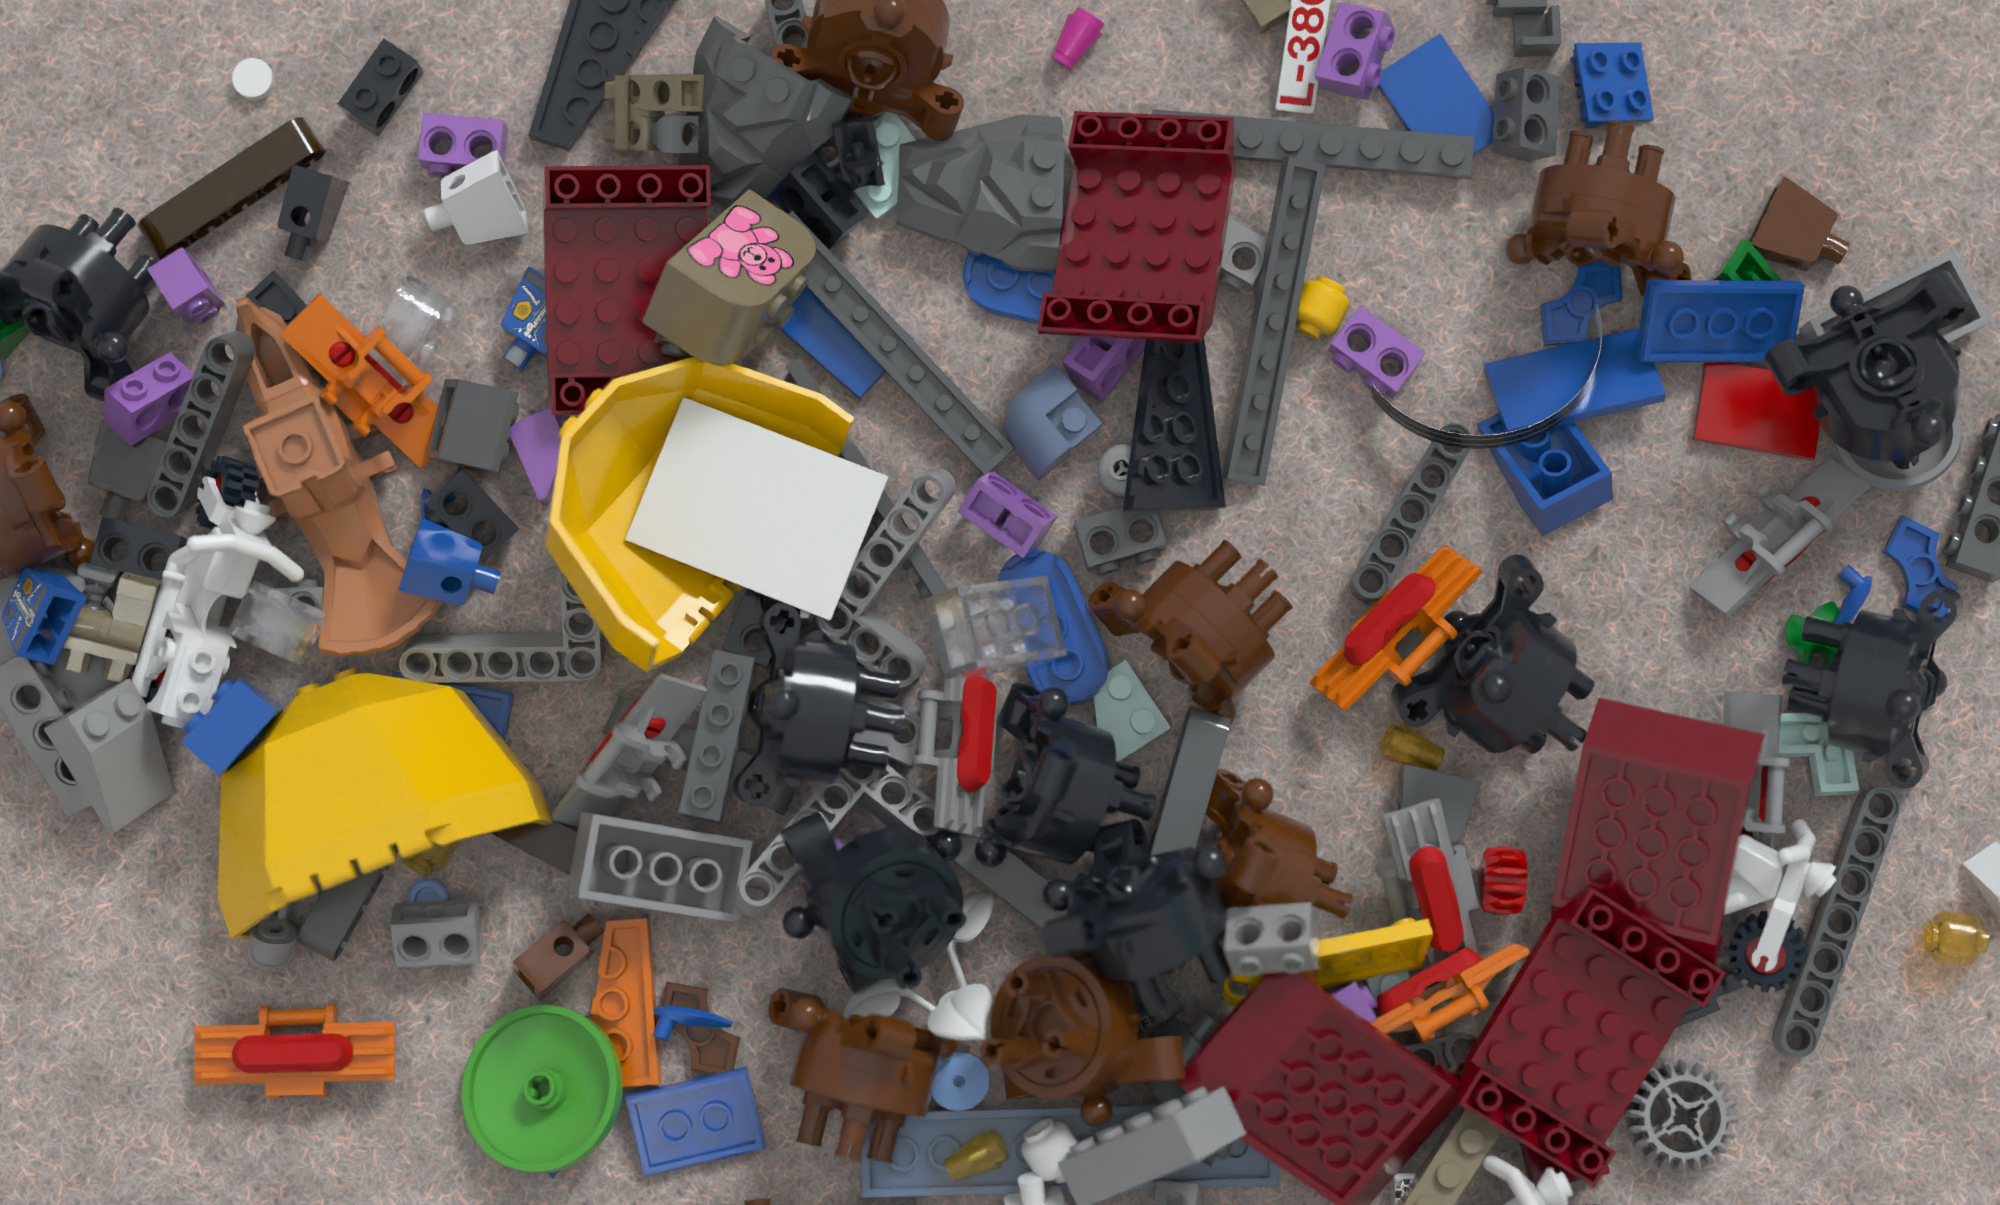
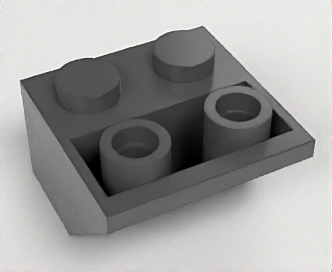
[425,379,519,472]

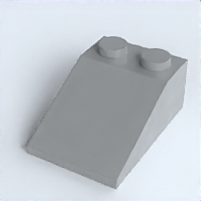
[44,678,175,835]

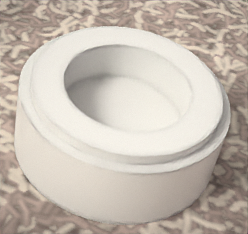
[232,58,275,101]

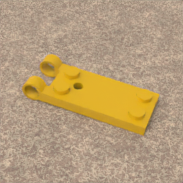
[1222,918,1433,1007]

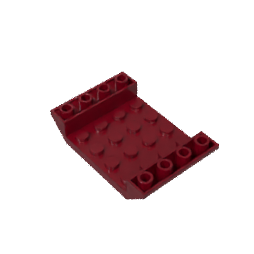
[1037,111,1235,343]
[543,165,711,415]
[1551,697,1765,967]
[1456,886,1726,1188]
[1176,970,1461,1205]

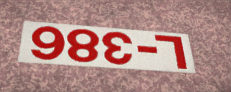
[1275,0,1331,114]

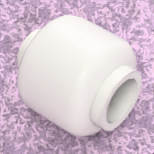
[1021,1118,1079,1183]

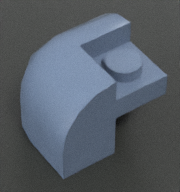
[1004,365,1103,481]

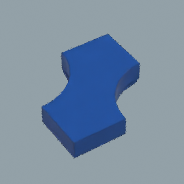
[1540,262,1623,346]
[1882,515,1959,617]

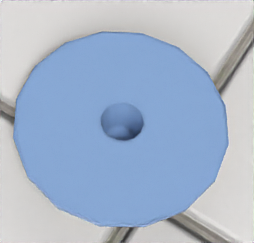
[932,1052,990,1111]

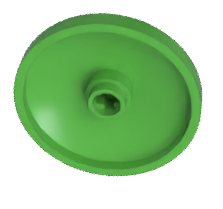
[461,1005,623,1174]

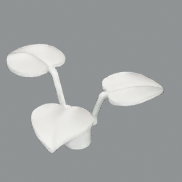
[843,892,994,1040]

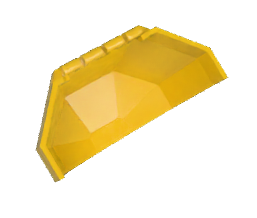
[545,357,855,672]
[218,668,553,940]

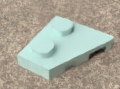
[1093,660,1171,762]

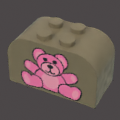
[642,189,816,365]

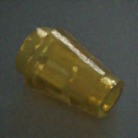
[1380,723,1444,771]
[944,1129,1009,1182]

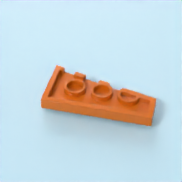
[590,918,662,1087]

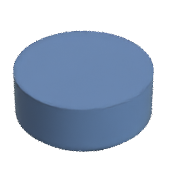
[407,879,450,903]

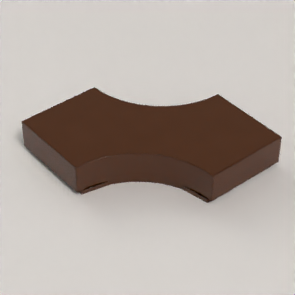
[662,981,741,1074]

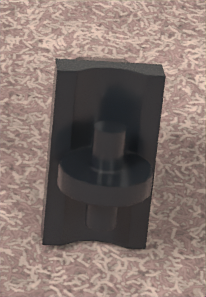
[832,114,885,192]

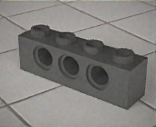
[1944,414,2000,583]
[678,650,757,825]
[0,655,92,818]

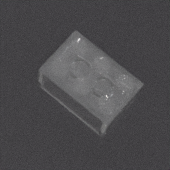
[925,576,1067,680]

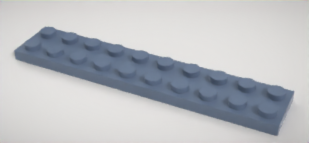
[861,1105,1279,1198]

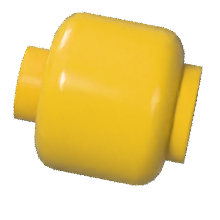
[1296,276,1350,339]

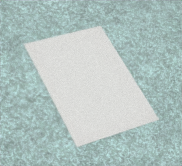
[625,397,889,620]

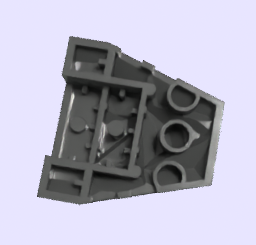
[678,16,854,208]
[896,115,1065,273]

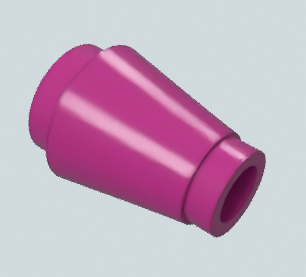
[1051,7,1104,70]

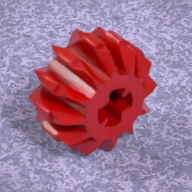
[1479,846,1528,916]

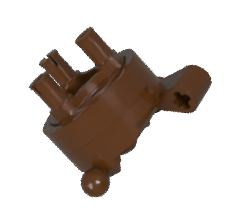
[770,0,964,141]
[1505,120,1691,297]
[0,394,95,578]
[1088,539,1293,724]
[1205,769,1353,943]
[980,951,1185,1127]
[768,988,957,1164]

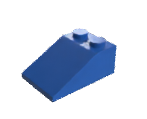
[1477,413,1613,536]
[181,678,284,776]

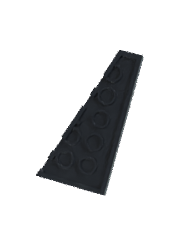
[528,0,676,151]
[1123,338,1226,511]

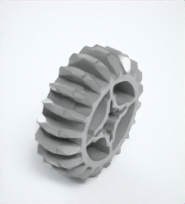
[1624,1060,1739,1173]

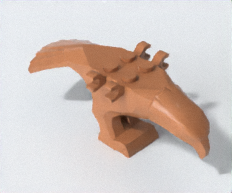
[235,296,443,657]

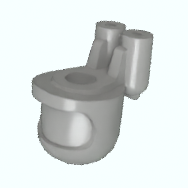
[247,902,297,972]

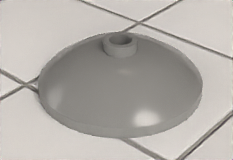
[1835,413,1961,490]

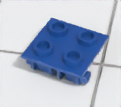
[1570,42,1654,129]

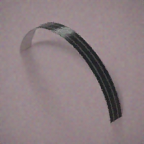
[1372,305,1602,449]

